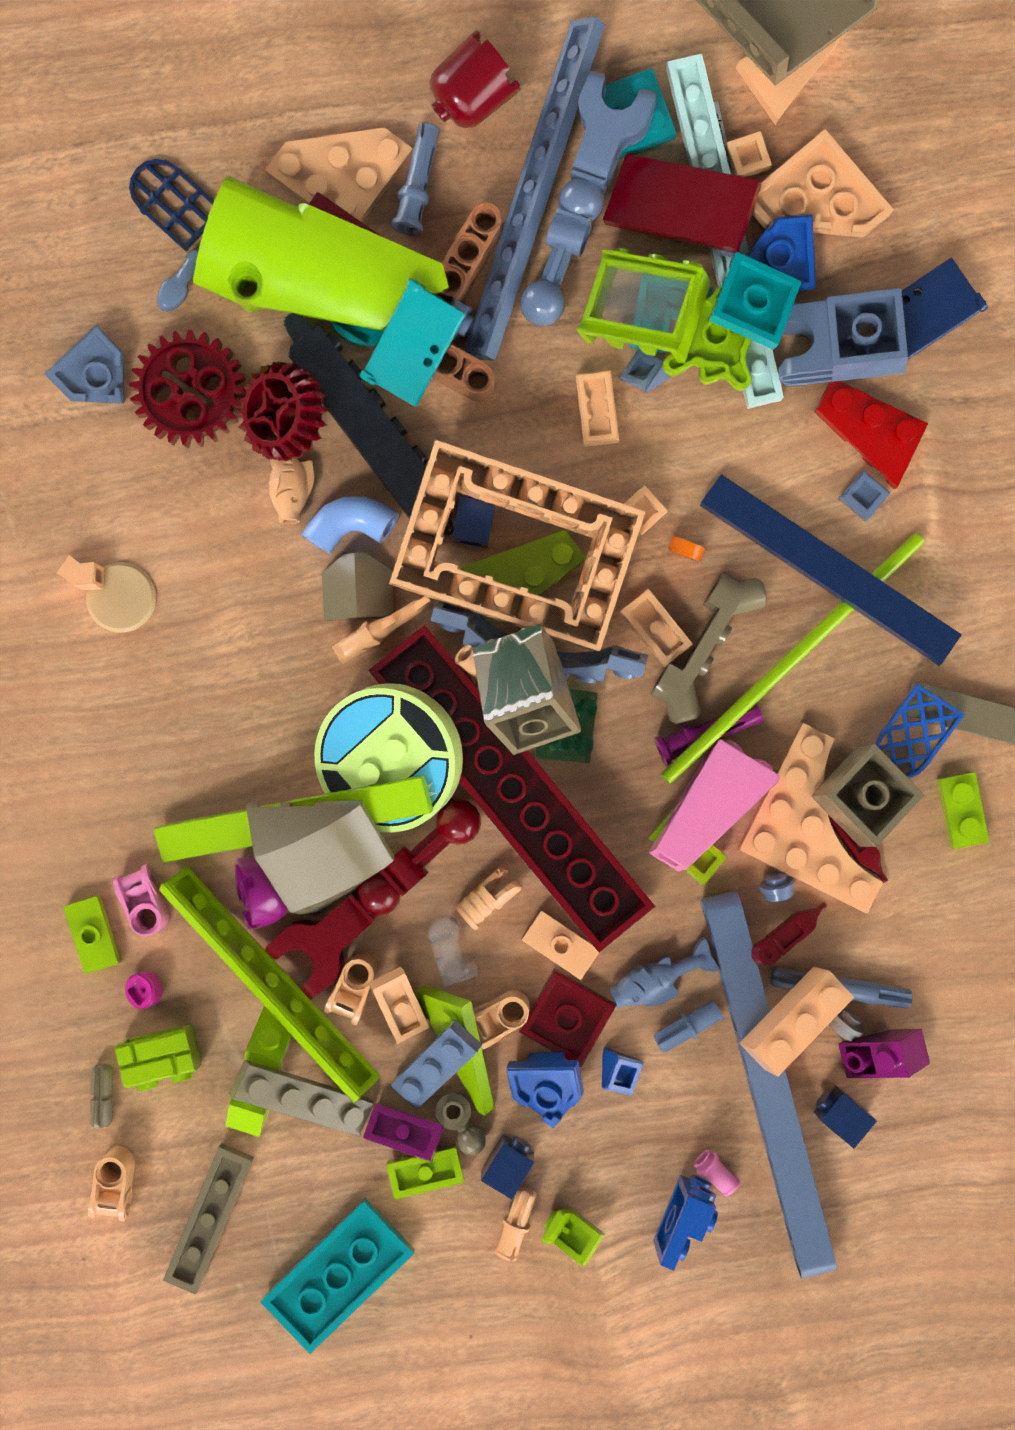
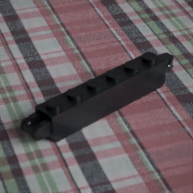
[284,313,456,539]

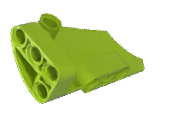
[193,176,449,331]

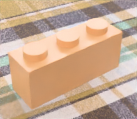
[740,966,854,1077]

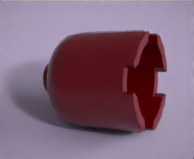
[429,30,521,128]

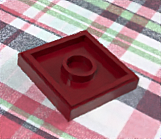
[519,968,616,1067]

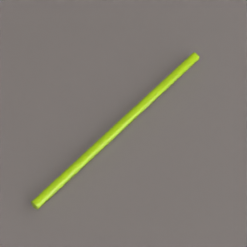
[660,533,925,785]

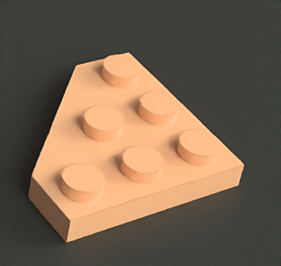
[265,127,413,222]
[752,129,894,237]

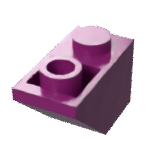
[838,1028,930,1078]

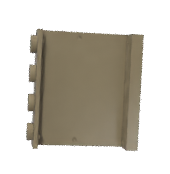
[696,0,879,86]

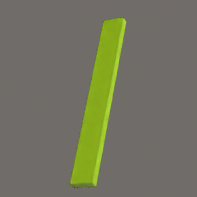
[153,775,433,863]
[158,866,381,1103]

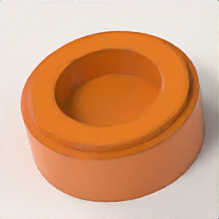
[668,536,706,562]

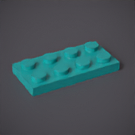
[260,1197,415,1354]

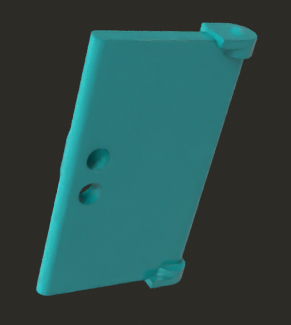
[359,278,466,407]

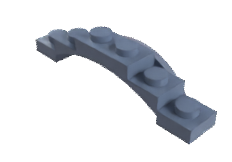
[431,601,648,683]

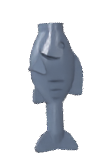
[609,937,718,1009]

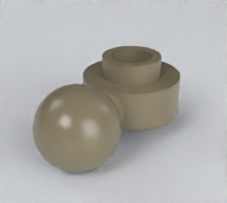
[435,1092,486,1155]

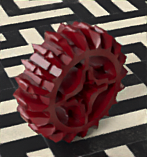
[237,361,329,461]

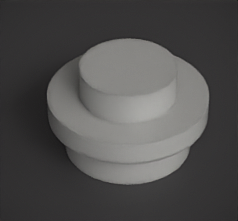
[829,1008,864,1041]

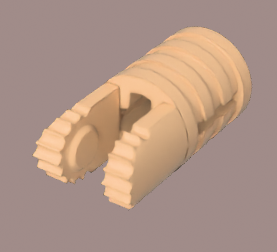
[454,864,523,930]

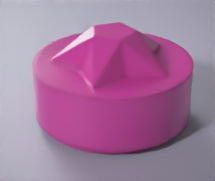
[125,971,162,1009]

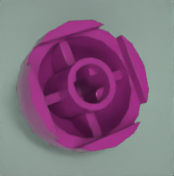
[235,856,288,930]

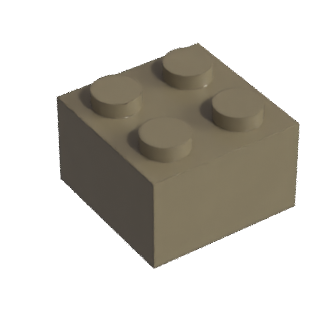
[811,743,924,847]

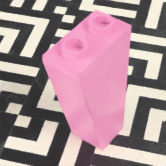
[649,739,781,872]

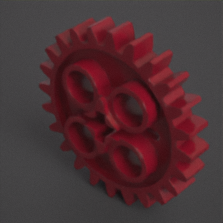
[129,329,246,448]

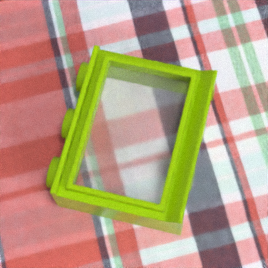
[576,248,711,364]

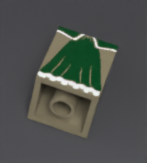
[472,624,581,755]

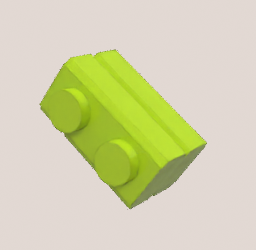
[115,1024,202,1091]

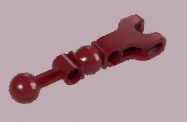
[265,799,481,1000]

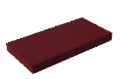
[603,154,762,253]

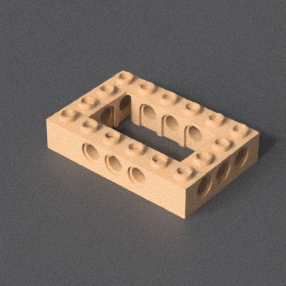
[389,440,645,652]

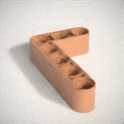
[424,202,502,402]

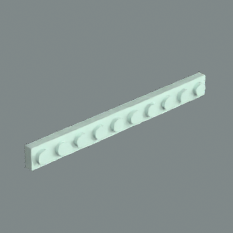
[666,54,784,409]

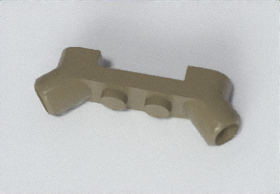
[650,573,767,724]

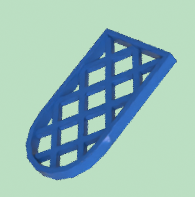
[875,683,965,778]

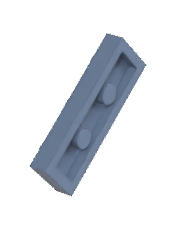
[390,1020,482,1109]

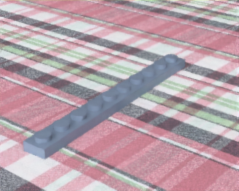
[463,16,605,361]

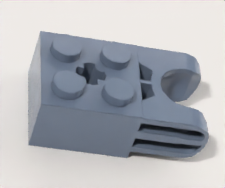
[779,288,908,386]

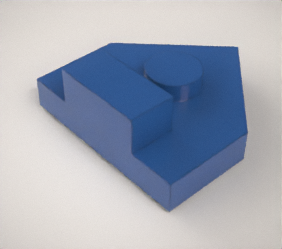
[745,215,816,291]
[506,1052,584,1128]

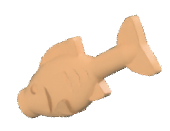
[269,458,314,524]
[331,596,432,665]

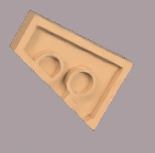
[736,35,843,126]

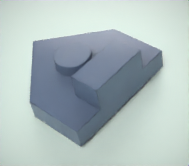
[45,325,124,404]

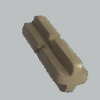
[90,1064,112,1128]

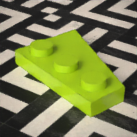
[460,530,586,624]

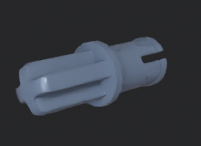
[654,999,724,1052]

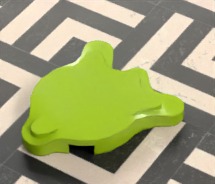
[662,286,752,391]

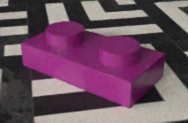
[363,1103,444,1162]

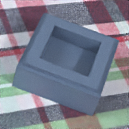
[839,470,890,522]

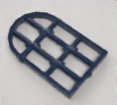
[129,159,214,252]

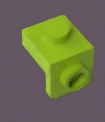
[541,1208,605,1266]

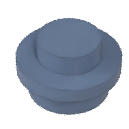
[759,872,796,902]

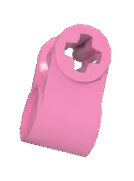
[113,863,170,936]

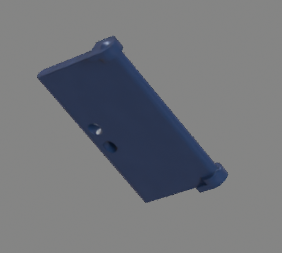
[902,257,988,360]

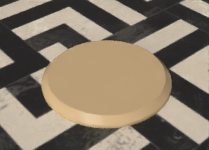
[86,562,157,633]

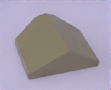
[321,553,395,622]

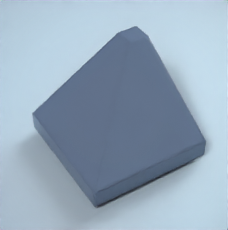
[619,350,671,393]

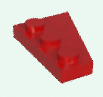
[815,381,928,489]

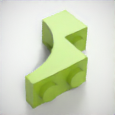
[225,1006,292,1137]

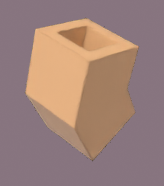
[57,555,104,590]

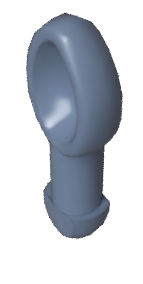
[157,250,198,312]

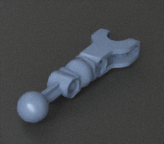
[520,71,657,326]

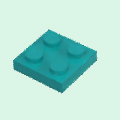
[604,68,676,160]
[709,252,802,350]

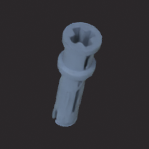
[391,123,440,236]

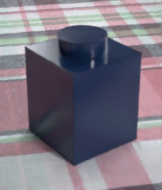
[453,496,495,548]
[813,1085,877,1149]
[481,1134,534,1200]

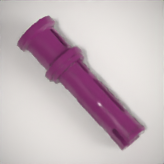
[654,703,764,767]

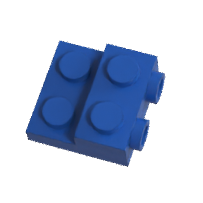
[653,1175,718,1271]

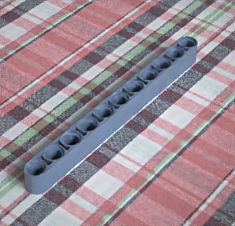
[701,890,837,1279]

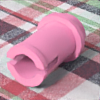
[694,1150,740,1197]

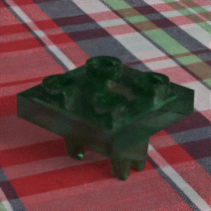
[535,688,597,763]

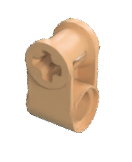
[323,953,378,1026]
[473,990,530,1050]
[88,1146,135,1222]

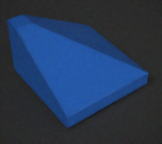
[602,1047,644,1096]

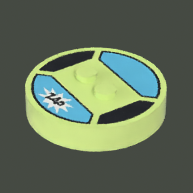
[314,683,463,832]

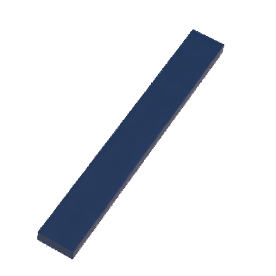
[700,474,962,666]

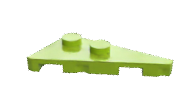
[414,984,495,1116]

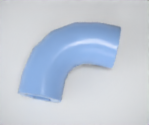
[301,496,399,554]

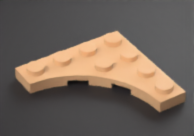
[738,723,883,914]

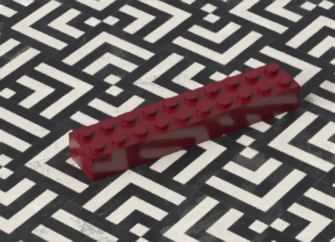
[368,624,656,953]

